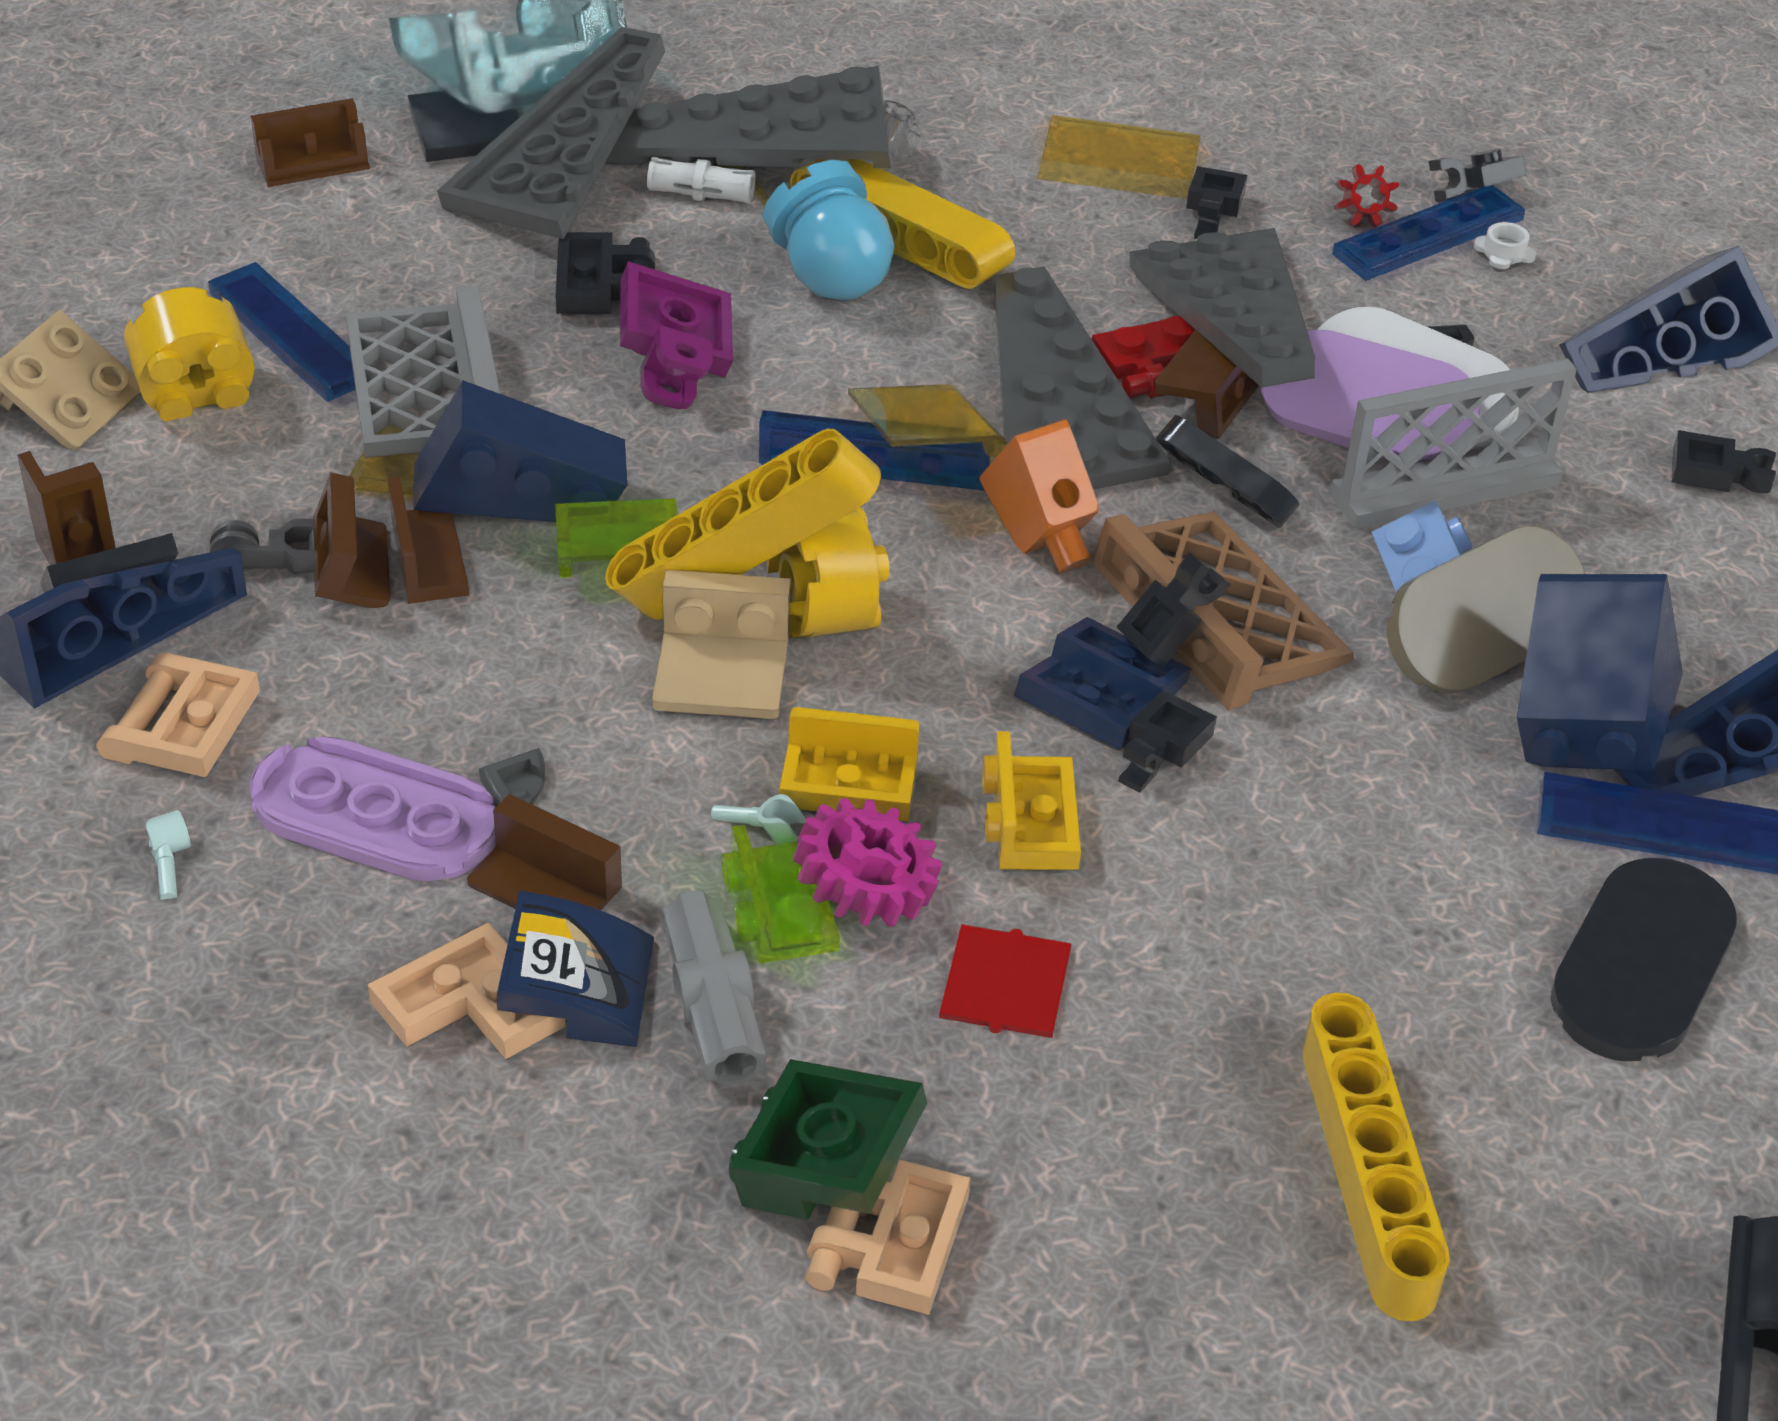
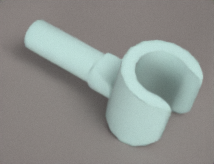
[711,794,806,847]
[146,810,191,900]

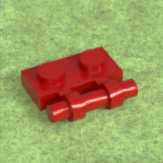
[1092,316,1195,399]

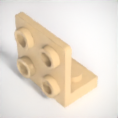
[0,309,141,450]
[652,570,791,719]

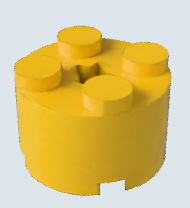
[124,287,255,422]
[767,507,890,638]

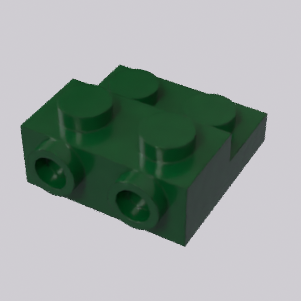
[729,1059,927,1220]

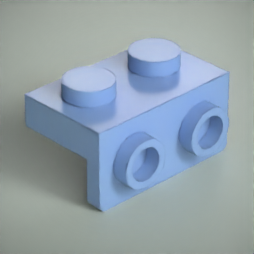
[1371,500,1473,592]

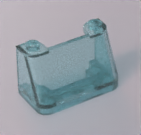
[389,0,627,113]

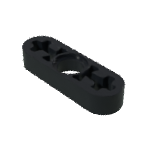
[1156,415,1300,528]

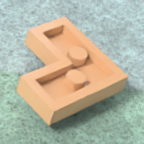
[368,922,566,1059]

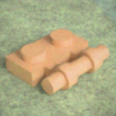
[805,1159,971,1315]

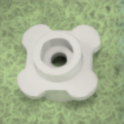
[1474,222,1537,269]

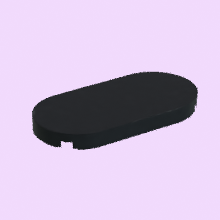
[1550,858,1737,1061]

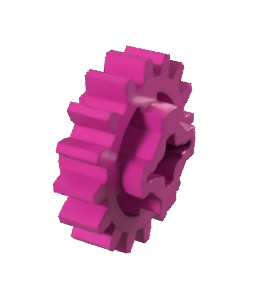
[793,798,942,927]

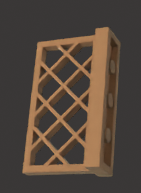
[1092,511,1354,711]

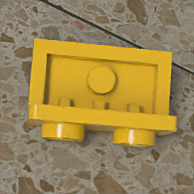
[779,707,920,822]
[982,731,1081,870]

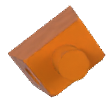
[979,419,1099,574]

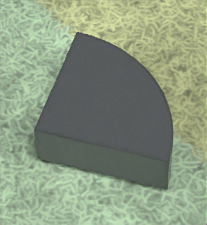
[479,748,545,806]

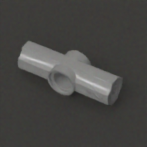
[663,889,766,1086]

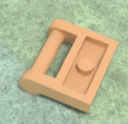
[97,652,260,777]

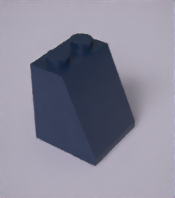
[1517,574,1683,771]

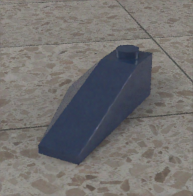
[1559,246,1778,393]
[0,547,247,709]
[1614,649,1778,806]

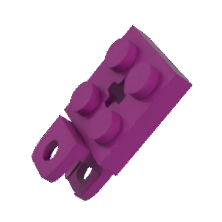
[620,261,733,409]

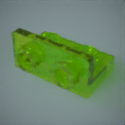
[721,825,840,964]

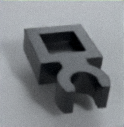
[1671,430,1776,493]

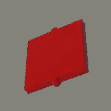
[939,924,1072,1038]

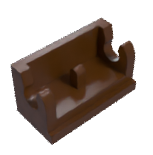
[251,98,370,187]

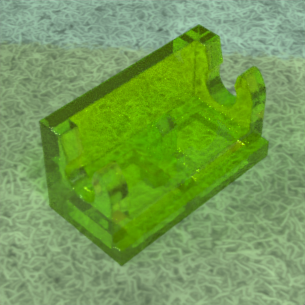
[555,498,678,578]

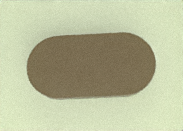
[1387,526,1585,694]

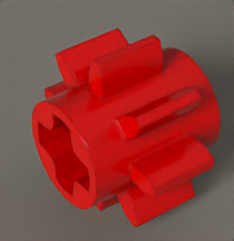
[1334,164,1400,228]

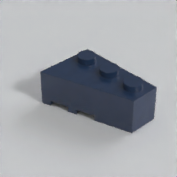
[413,380,628,523]

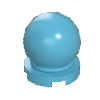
[762,160,895,301]

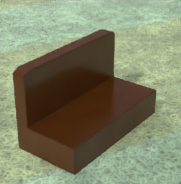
[1155,329,1259,439]
[17,451,116,565]
[313,472,390,608]
[387,477,469,604]
[467,794,622,910]

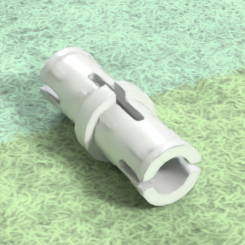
[647,157,756,204]

